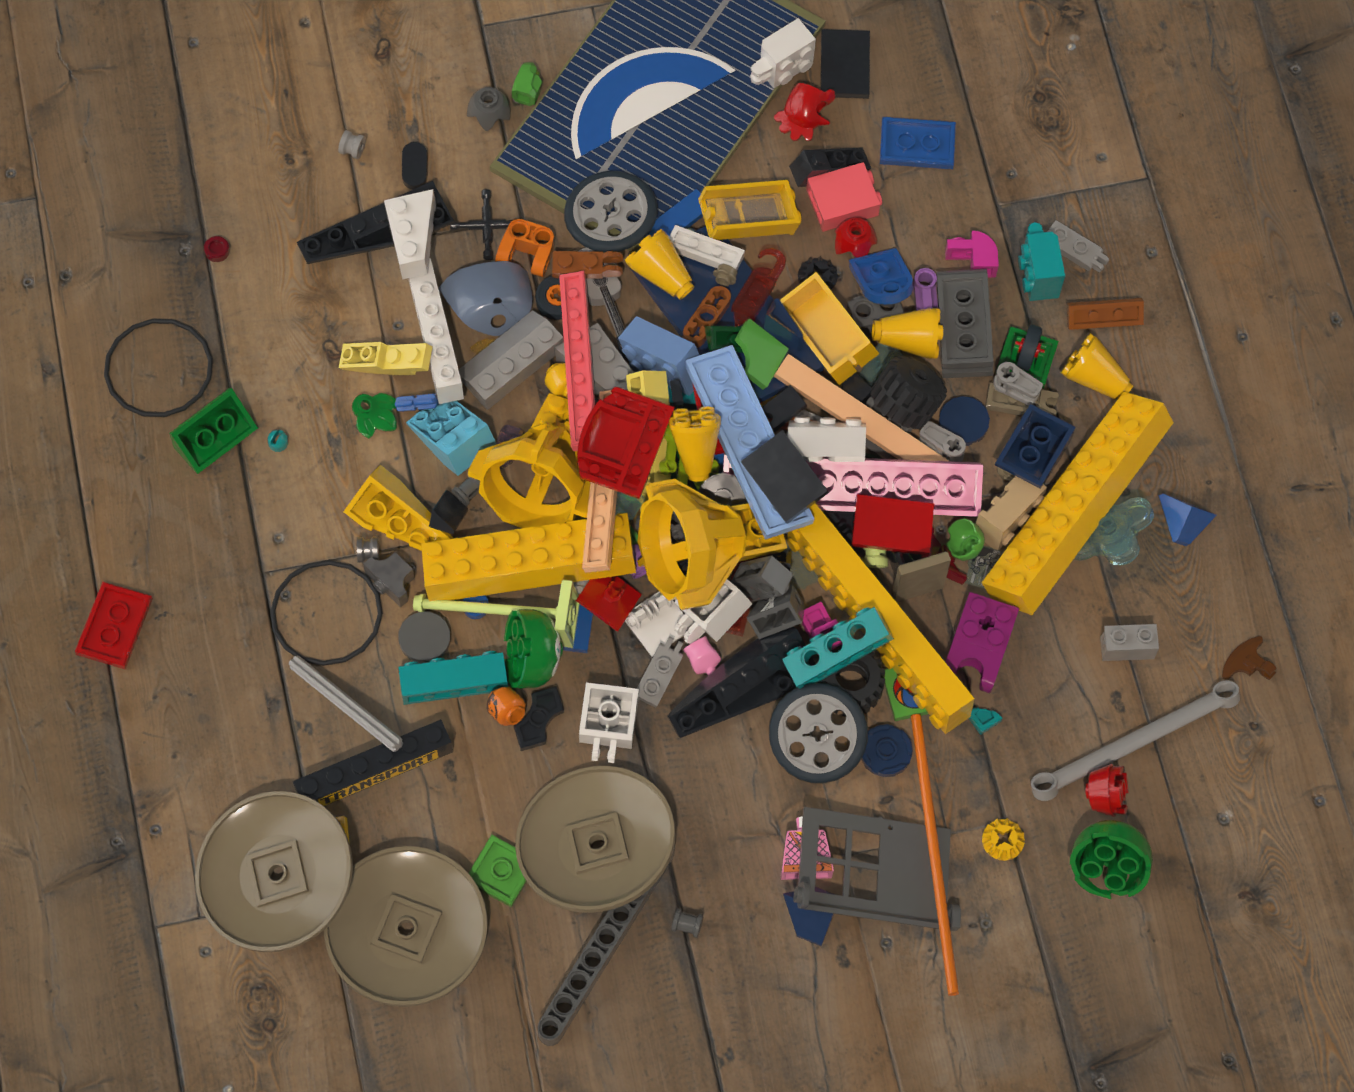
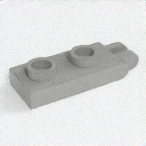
[1047,220,1109,272]
[637,636,683,708]

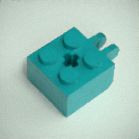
[1018,222,1065,301]

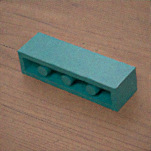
[398,651,508,705]

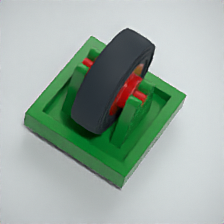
[995,325,1059,389]

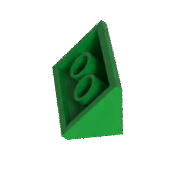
[169,387,258,474]

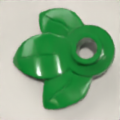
[352,393,396,439]

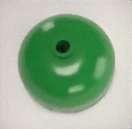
[1070,820,1153,899]

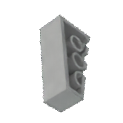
[554,323,634,396]

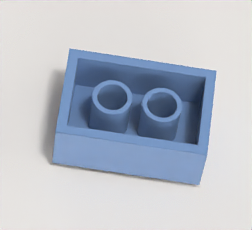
[618,316,699,396]

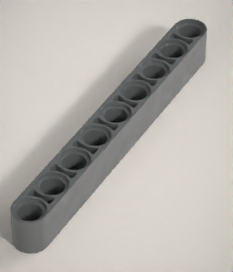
[538,845,675,1046]

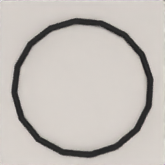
[104,319,213,417]
[270,560,383,666]

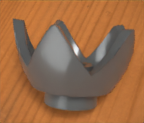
[467,87,510,131]

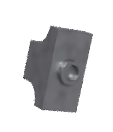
[363,552,414,608]

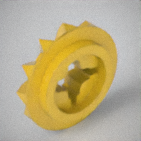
[982,818,1025,861]

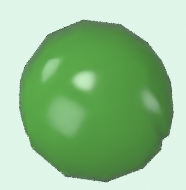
[946,518,985,561]

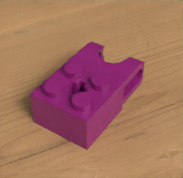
[945,592,1019,694]

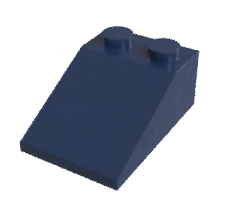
[995,404,1076,489]

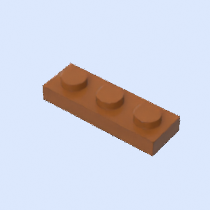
[1067,298,1144,330]

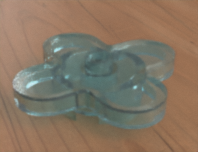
[1074,497,1154,565]

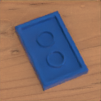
[880,117,956,169]

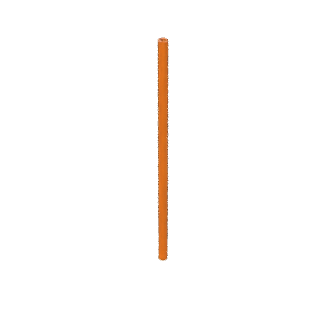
[911,714,959,996]

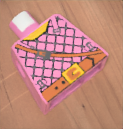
[781,816,834,880]

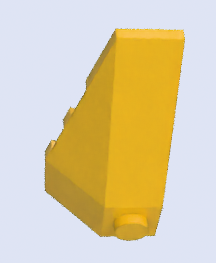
[343,465,453,551]

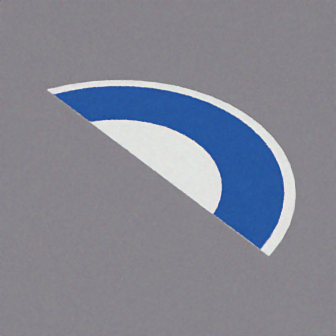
[571,47,736,159]

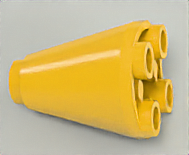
[625,229,695,300]
[872,308,943,359]
[1060,333,1133,399]
[669,406,721,482]

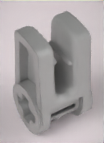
[993,362,1043,406]
[919,421,966,462]

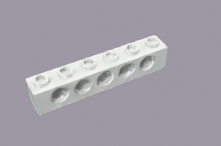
[408,258,464,404]

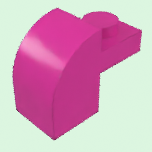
[945,231,999,278]
[802,602,843,655]

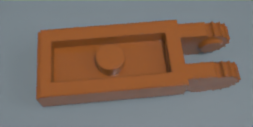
[552,251,623,279]

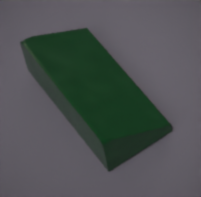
[705,326,743,353]

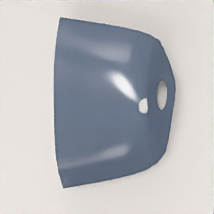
[439,261,532,336]

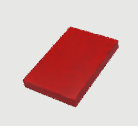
[851,494,934,556]
[75,581,153,669]

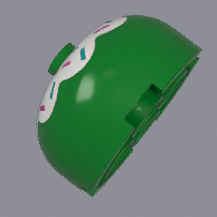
[504,609,563,688]

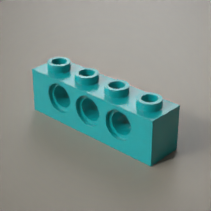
[782,607,894,689]

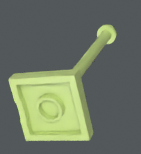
[413,580,580,648]

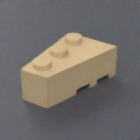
[976,476,1047,551]

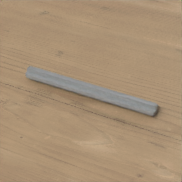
[289,656,403,752]

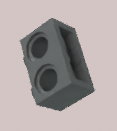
[846,292,904,336]
[731,556,793,602]

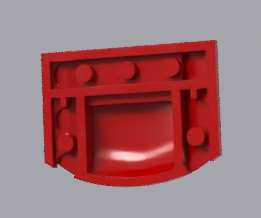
[577,387,674,499]

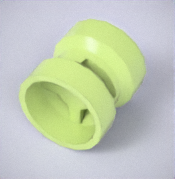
[862,548,888,568]

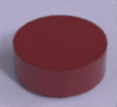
[204,236,230,262]

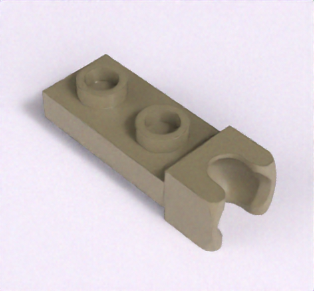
[985,383,1059,417]

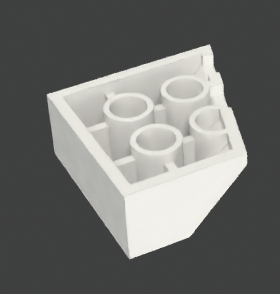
[788,416,866,462]

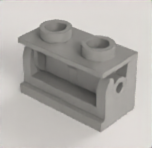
[1100,624,1159,661]

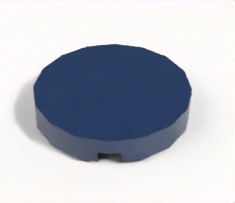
[938,396,990,446]
[861,724,913,777]

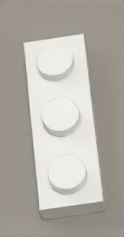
[669,225,745,271]

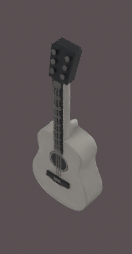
[579,247,627,358]

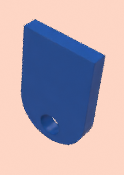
[849,248,913,305]

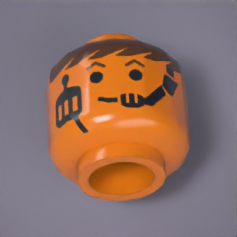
[486,687,526,726]

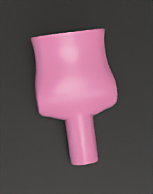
[683,636,721,676]

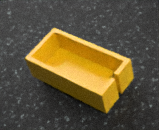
[780,272,879,385]

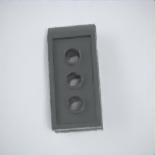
[936,269,994,378]

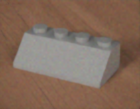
[459,311,564,410]

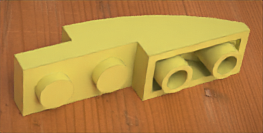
[339,342,433,375]

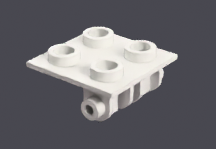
[625,591,684,657]

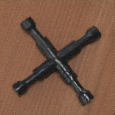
[450,189,524,260]

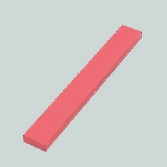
[559,271,595,451]

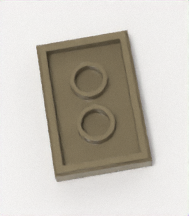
[892,552,951,603]

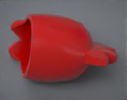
[774,83,835,142]

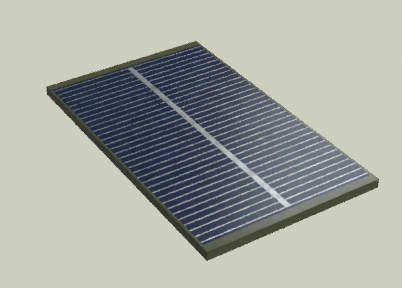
[490,0,826,253]

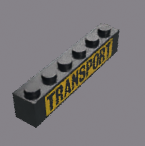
[293,719,453,806]

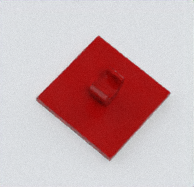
[575,576,642,632]

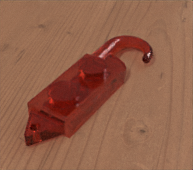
[731,248,786,327]

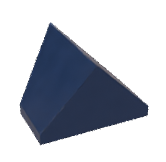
[764,298,803,352]
[783,887,835,946]

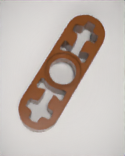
[683,286,731,348]

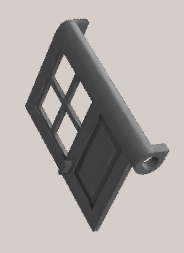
[793,807,961,931]

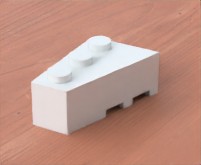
[384,189,436,279]

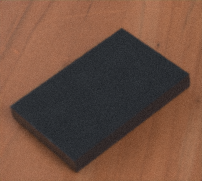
[820,29,870,99]
[741,430,829,524]

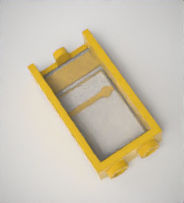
[698,180,801,240]

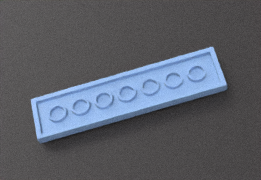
[685,345,814,540]

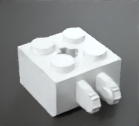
[750,18,816,88]
[674,579,752,644]
[579,682,639,763]

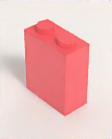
[806,162,882,232]

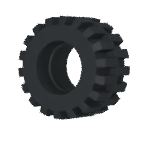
[818,646,885,717]

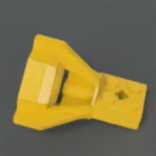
[468,393,591,528]
[637,479,787,610]

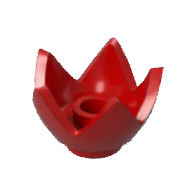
[835,217,878,258]

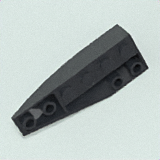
[296,181,454,264]
[667,627,816,738]

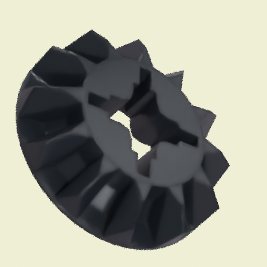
[798,256,838,290]

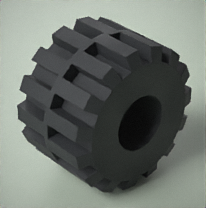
[871,356,947,429]

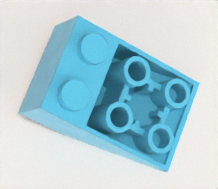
[406,401,497,476]

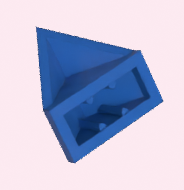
[1159,494,1216,546]

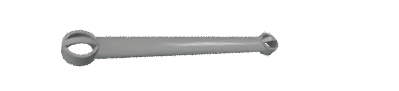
[1031,680,1240,801]

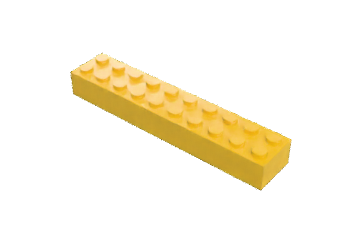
[981,392,1174,615]
[786,503,975,735]

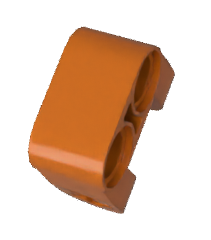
[495,219,554,278]

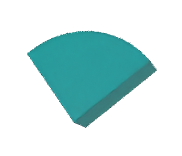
[968,708,1003,735]

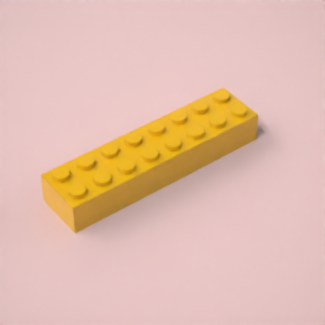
[421,513,636,601]

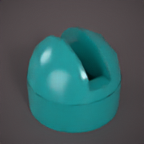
[267,429,289,452]

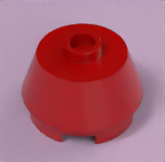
[1085,764,1129,817]

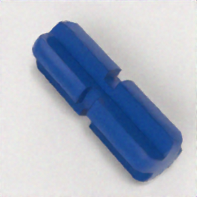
[395,393,438,412]

